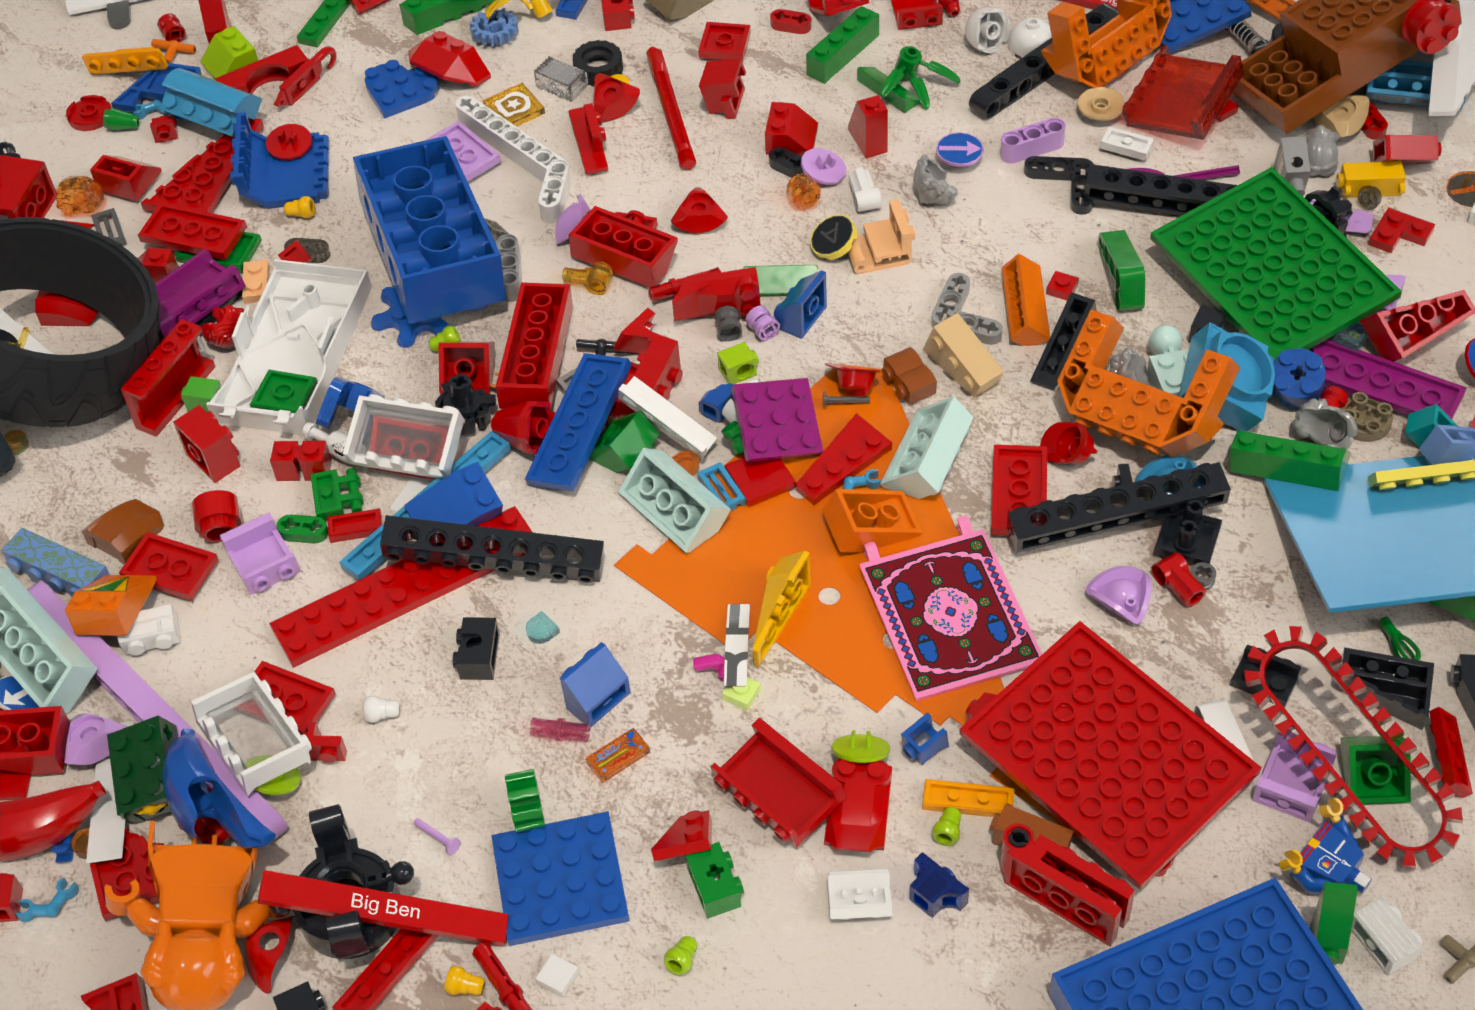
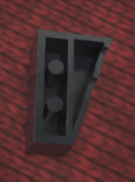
[1336,647,1435,730]

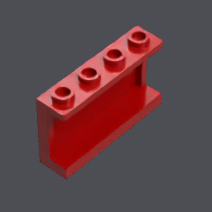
[121,319,215,437]
[710,717,847,847]

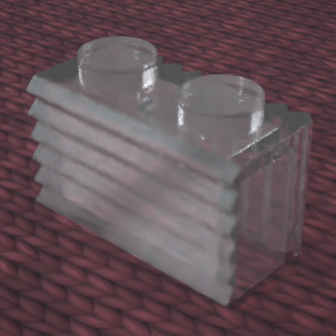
[534,56,588,102]

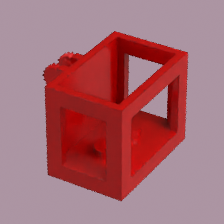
[0,155,58,219]

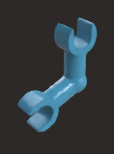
[133,99,170,120]
[843,469,881,489]
[15,877,79,922]

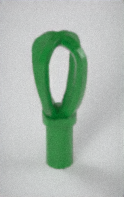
[1378,616,1421,660]

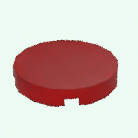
[66,95,112,131]

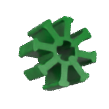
[505,769,545,833]

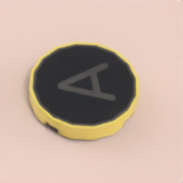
[810,215,857,260]

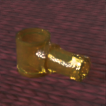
[562,262,614,295]

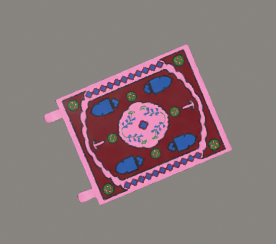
[859,515,1042,702]

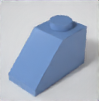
[1419,425,1475,465]

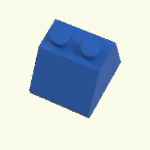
[774,270,827,339]

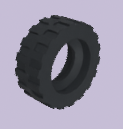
[572,40,623,87]

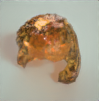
[56,176,104,217]

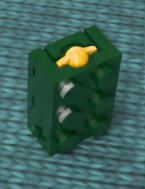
[107,715,178,824]

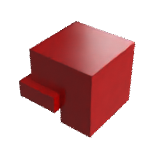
[699,58,746,119]

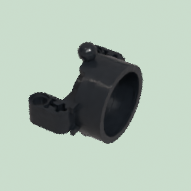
[268,804,414,960]

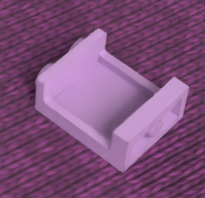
[220,512,300,595]
[1252,732,1337,823]

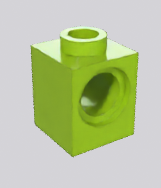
[717,342,759,384]

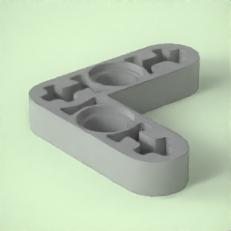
[931,273,1003,345]

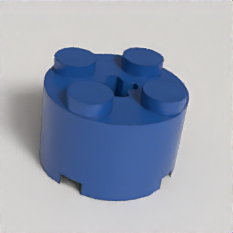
[1272,348,1325,409]

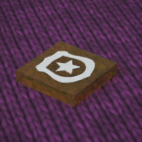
[483,83,545,127]

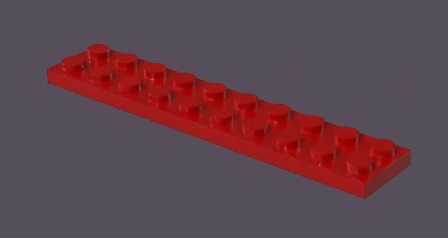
[269,506,532,668]

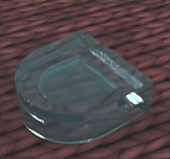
[526,611,560,644]

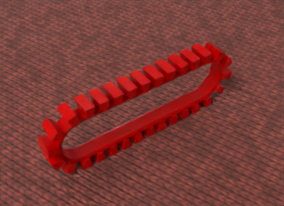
[1244,626,1463,869]

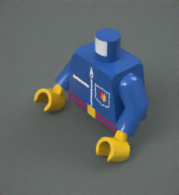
[1279,798,1372,894]

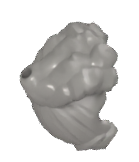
[1303,125,1339,177]
[913,154,958,205]
[1110,348,1155,388]
[1292,398,1358,449]

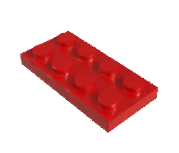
[138,202,247,260]
[991,444,1047,536]

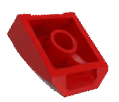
[35,290,98,326]

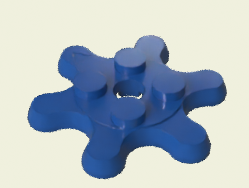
[371,287,450,348]

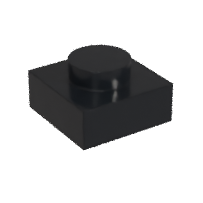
[1112,463,1133,487]

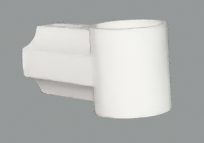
[849,167,882,212]

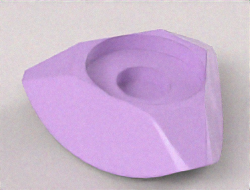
[555,194,590,245]
[1086,566,1152,624]
[64,713,127,765]

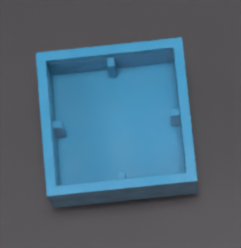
[1179,322,1275,432]

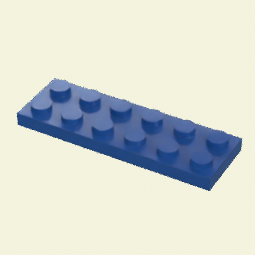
[525,353,632,492]

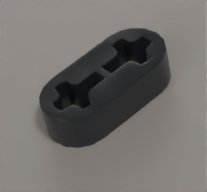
[769,147,807,180]

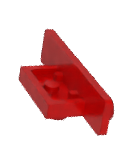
[568,103,608,174]

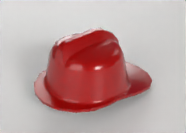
[825,363,881,396]
[1040,422,1098,465]

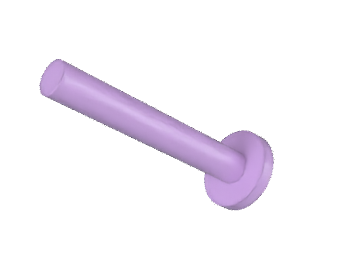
[414,818,460,855]

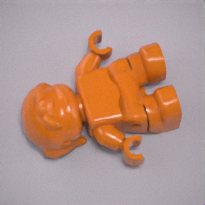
[104,821,292,1010]

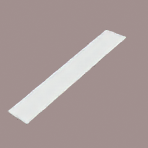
[86,721,134,863]

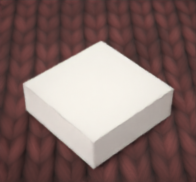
[535,954,579,997]

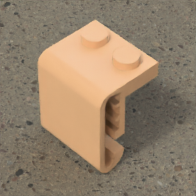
[848,199,915,274]

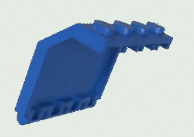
[230,112,329,209]

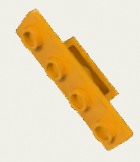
[82,47,168,74]

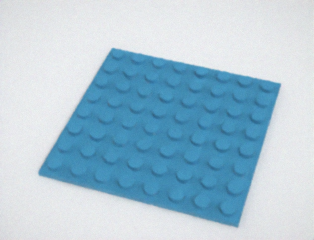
[1263,456,1475,613]

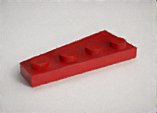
[796,413,892,505]

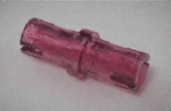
[530,717,591,742]

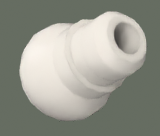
[364,696,399,723]

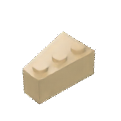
[923,312,1004,397]

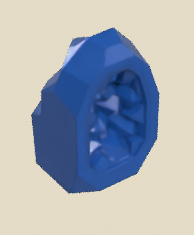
[698,383,734,422]

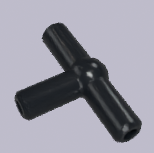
[576,338,621,356]

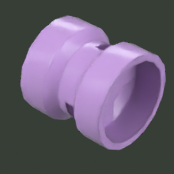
[746,305,780,341]

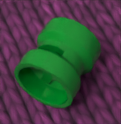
[721,421,744,454]

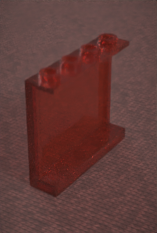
[1122,44,1244,140]

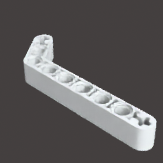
[455,96,571,224]

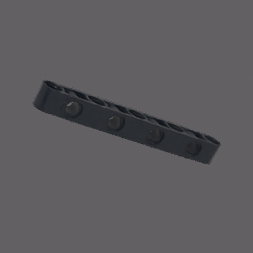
[968,3,1119,119]

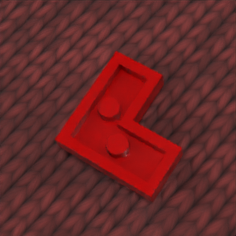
[1368,207,1435,253]

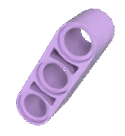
[1000,118,1066,163]

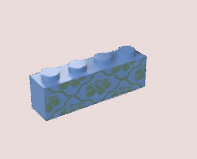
[1,528,110,597]

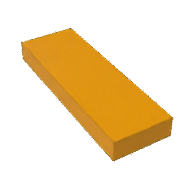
[922,779,1015,817]

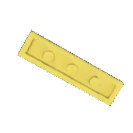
[1368,460,1475,490]

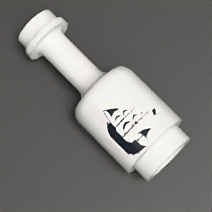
[302,422,366,464]

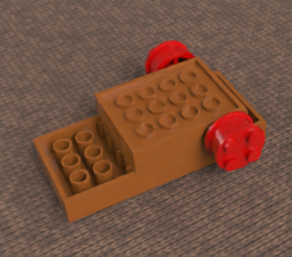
[1226,0,1462,134]

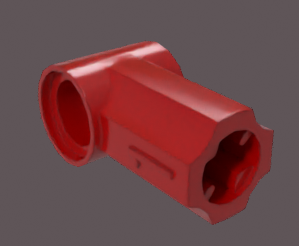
[1151,552,1206,607]

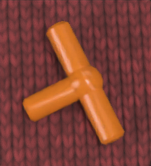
[151,39,196,63]

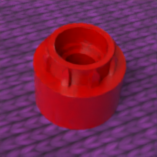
[191,490,241,542]

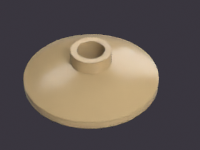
[1078,87,1125,121]

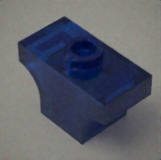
[909,852,969,918]

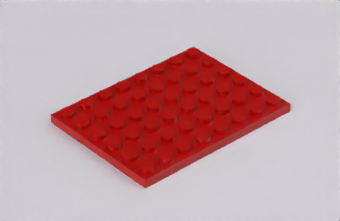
[959,621,1262,890]

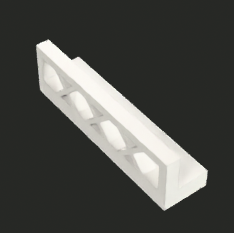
[618,376,717,460]

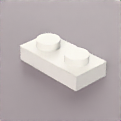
[1100,127,1154,161]

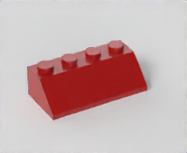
[568,206,678,287]

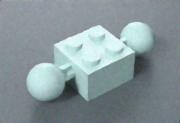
[1147,325,1189,396]

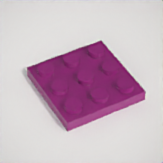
[731,378,823,463]

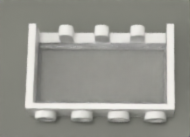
[343,394,465,479]
[191,672,312,797]

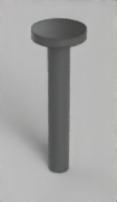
[822,392,870,407]

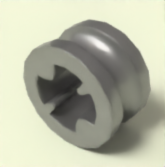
[1191,562,1216,590]

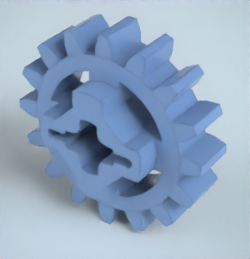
[469,8,519,47]

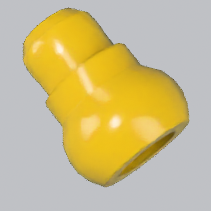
[284,196,315,218]
[444,966,485,996]

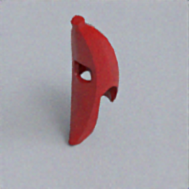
[0,781,107,862]

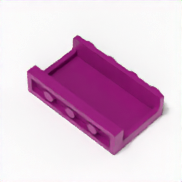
[155,249,246,339]

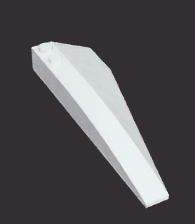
[1429,0,1475,116]

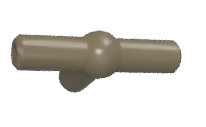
[1441,935,1475,984]

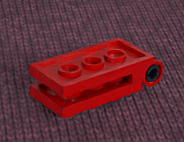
[1000,824,1135,947]

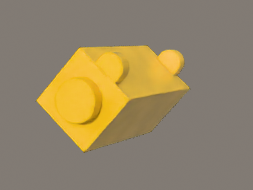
[1336,161,1406,198]

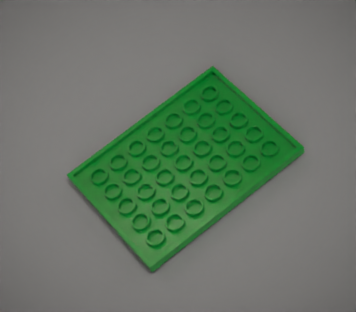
[1150,167,1402,361]

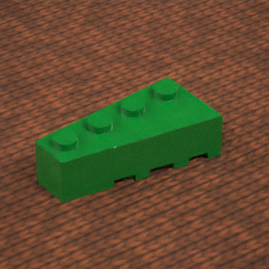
[399,0,495,35]

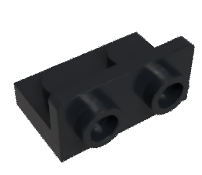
[1230,645,1301,708]

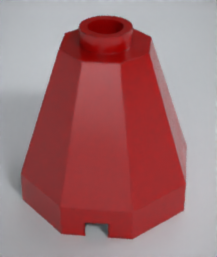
[491,401,555,454]

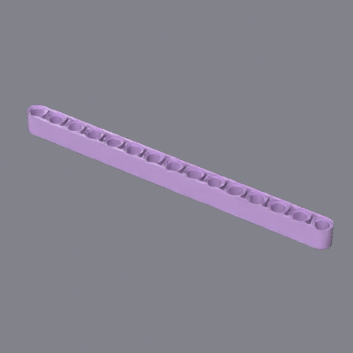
[27,580,288,847]

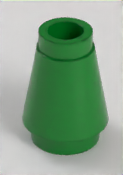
[103,108,139,131]

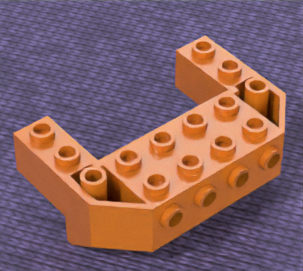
[1041,0,1172,88]
[1057,309,1240,458]

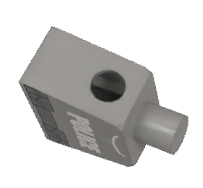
[1273,136,1310,196]

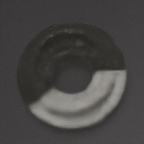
[1358,185,1382,210]

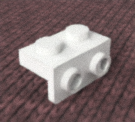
[828,869,892,920]

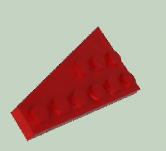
[141,118,263,213]

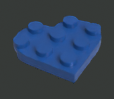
[365,60,440,119]

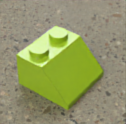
[200,26,258,80]

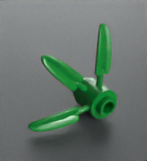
[880,46,961,110]

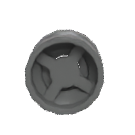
[714,306,742,341]

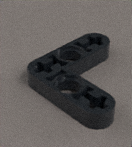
[1024,156,1094,215]

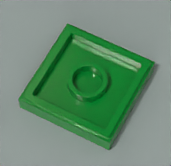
[249,369,317,413]

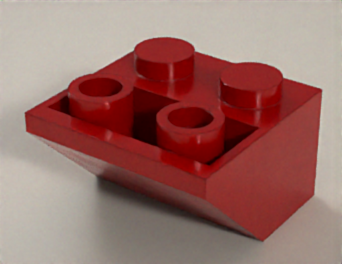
[90,155,162,201]

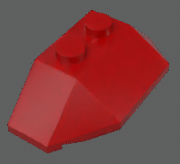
[408,31,491,87]

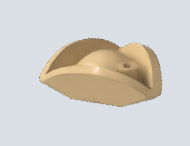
[1313,95,1369,138]

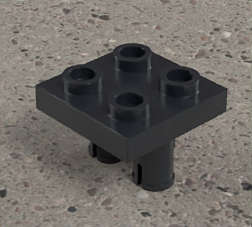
[1154,499,1222,565]

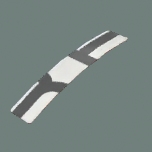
[724,604,750,686]

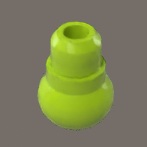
[428,325,461,352]
[932,807,961,846]
[664,936,697,975]

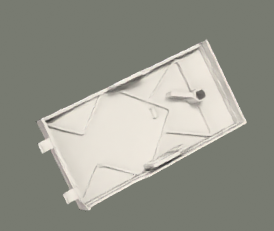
[206,259,372,435]

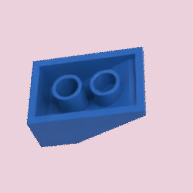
[404,462,503,546]

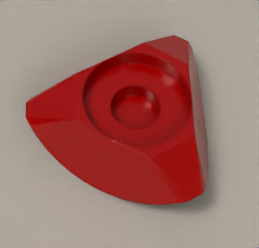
[593,73,640,121]
[670,187,728,233]

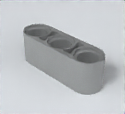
[496,234,522,302]

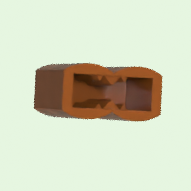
[882,347,937,405]

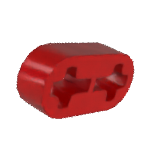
[770,9,812,34]
[1361,103,1388,140]

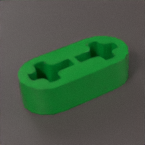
[276,514,328,544]

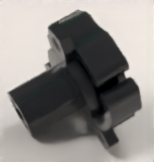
[1305,186,1353,238]
[435,374,496,435]

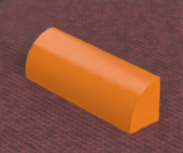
[1002,253,1050,346]

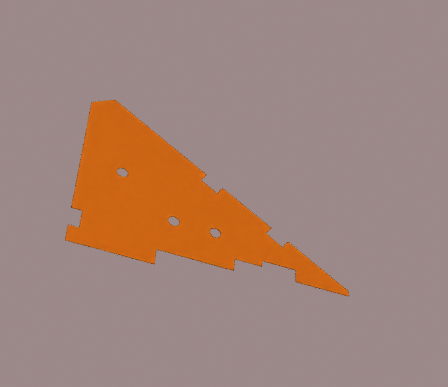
[614,364,1081,840]

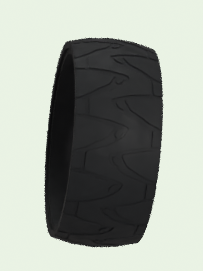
[0,217,161,427]

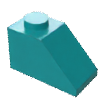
[1405,404,1459,448]

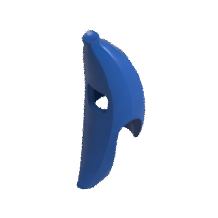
[162,729,276,848]

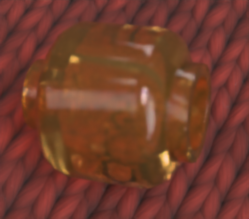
[786,173,821,209]

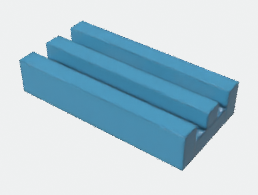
[697,462,746,511]

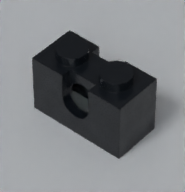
[452,617,500,680]

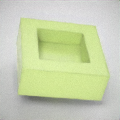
[722,677,761,711]

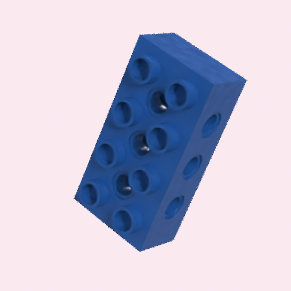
[353,136,506,324]

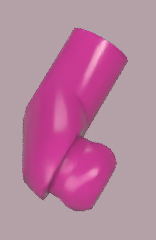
[693,653,725,681]

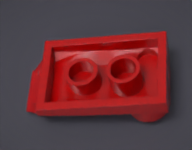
[672,267,761,321]
[824,759,892,852]

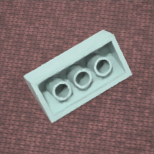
[880,396,974,499]
[618,448,731,553]

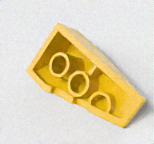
[753,551,811,668]

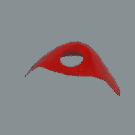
[245,916,295,994]

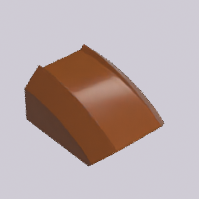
[82,499,164,564]

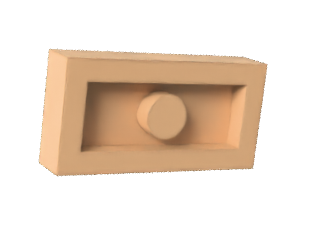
[242,259,270,304]

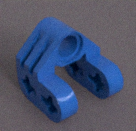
[316,377,385,444]

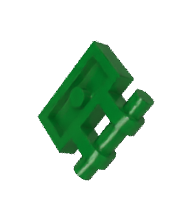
[310,468,364,520]

